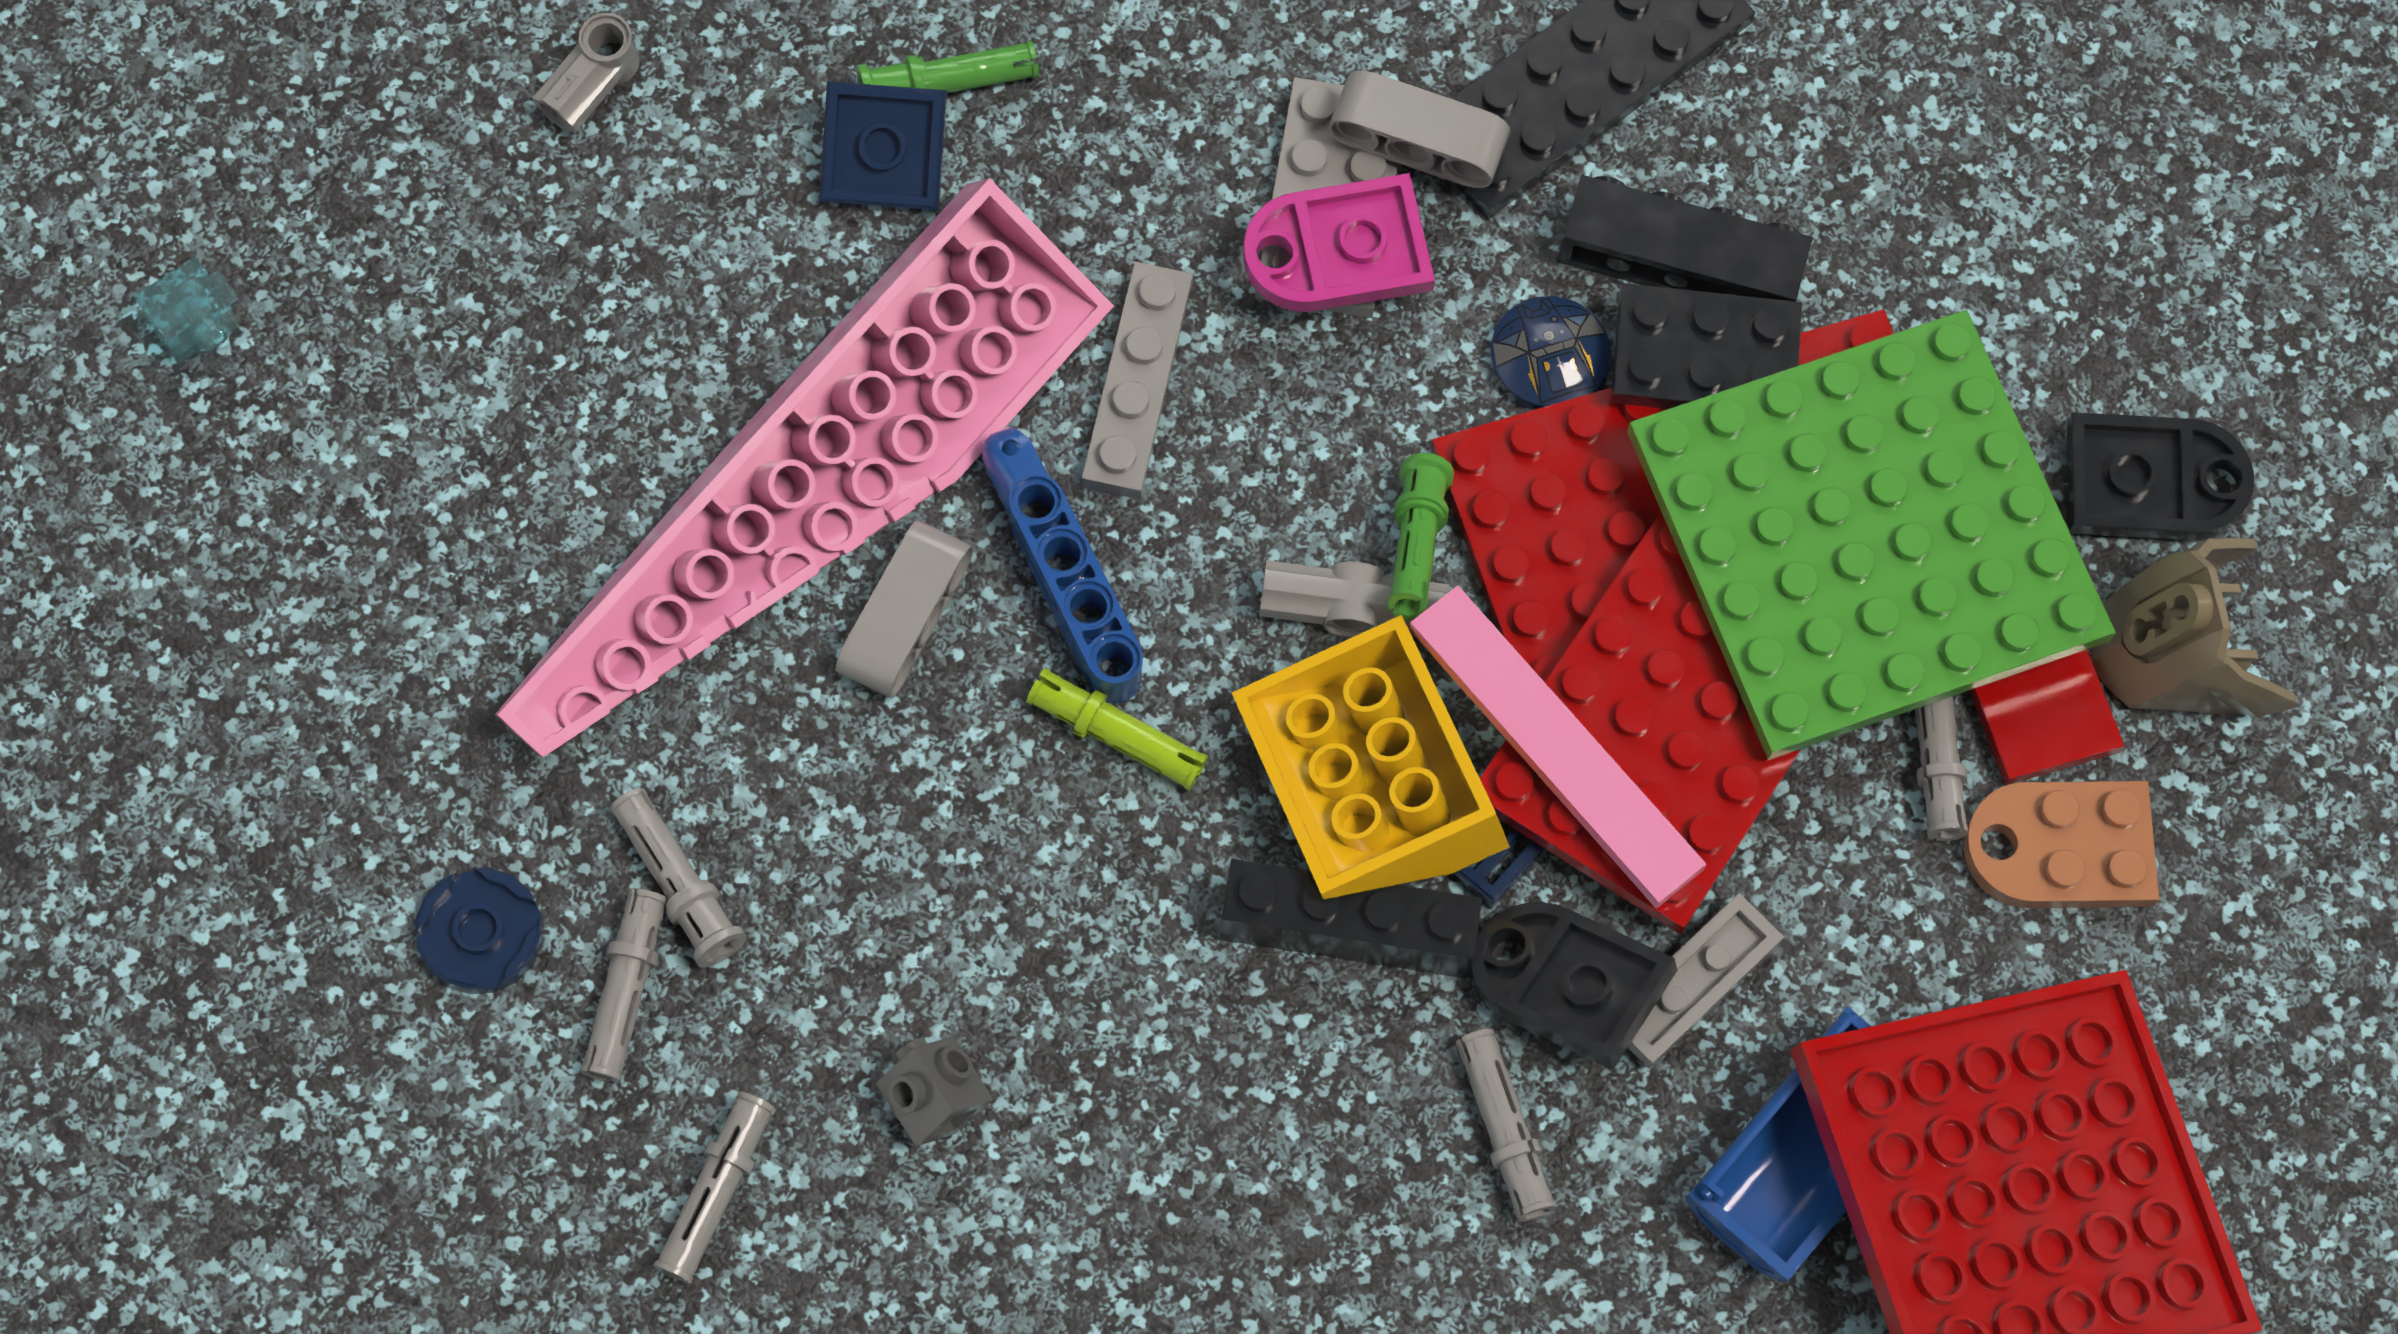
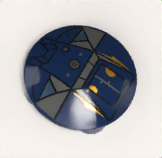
[1491,296,1611,410]

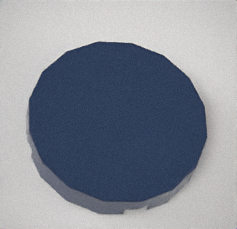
[415,867,543,994]

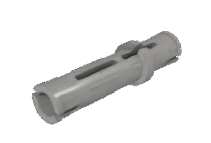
[1915,696,1968,841]
[580,888,668,1083]
[1455,1029,1557,1222]
[653,1091,776,1284]

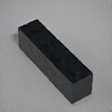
[1557,175,1813,302]
[1219,859,1482,979]

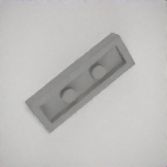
[1628,893,1784,1069]

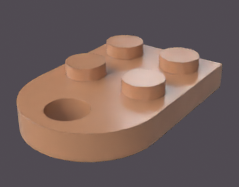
[1963,781,2160,908]

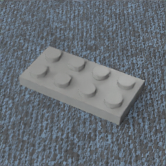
[1255,77,1399,318]

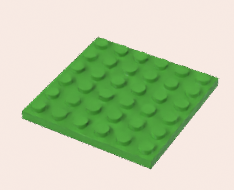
[1627,310,2116,760]

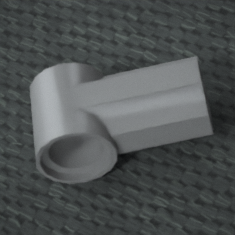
[533,13,640,133]

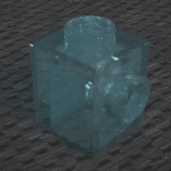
[134,257,239,365]

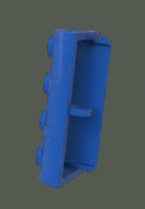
[1686,1006,1871,1282]

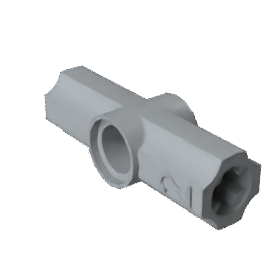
[1259,560,1449,638]

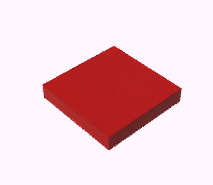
[1969,649,2125,786]

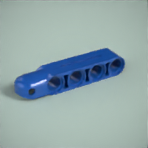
[982,427,1143,704]

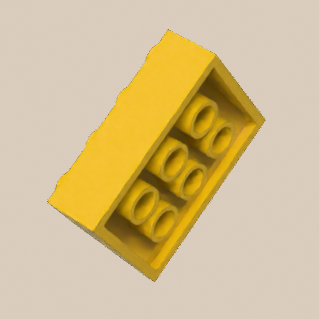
[1232,615,1510,899]

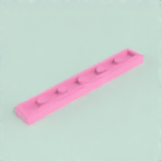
[1409,586,1706,909]

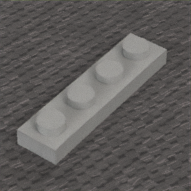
[1082,262,1193,500]

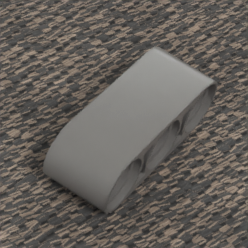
[1328,70,1511,188]
[835,520,974,699]

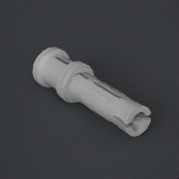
[610,788,747,968]

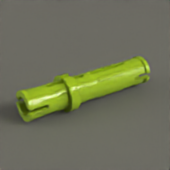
[1026,667,1208,791]

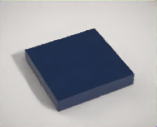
[819,81,948,210]

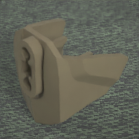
[2091,538,2298,717]

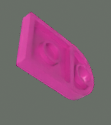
[1243,173,1435,312]

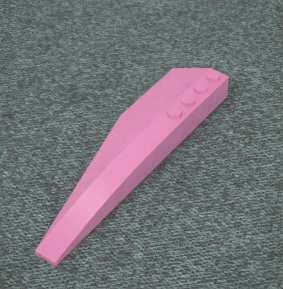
[495,178,1114,757]

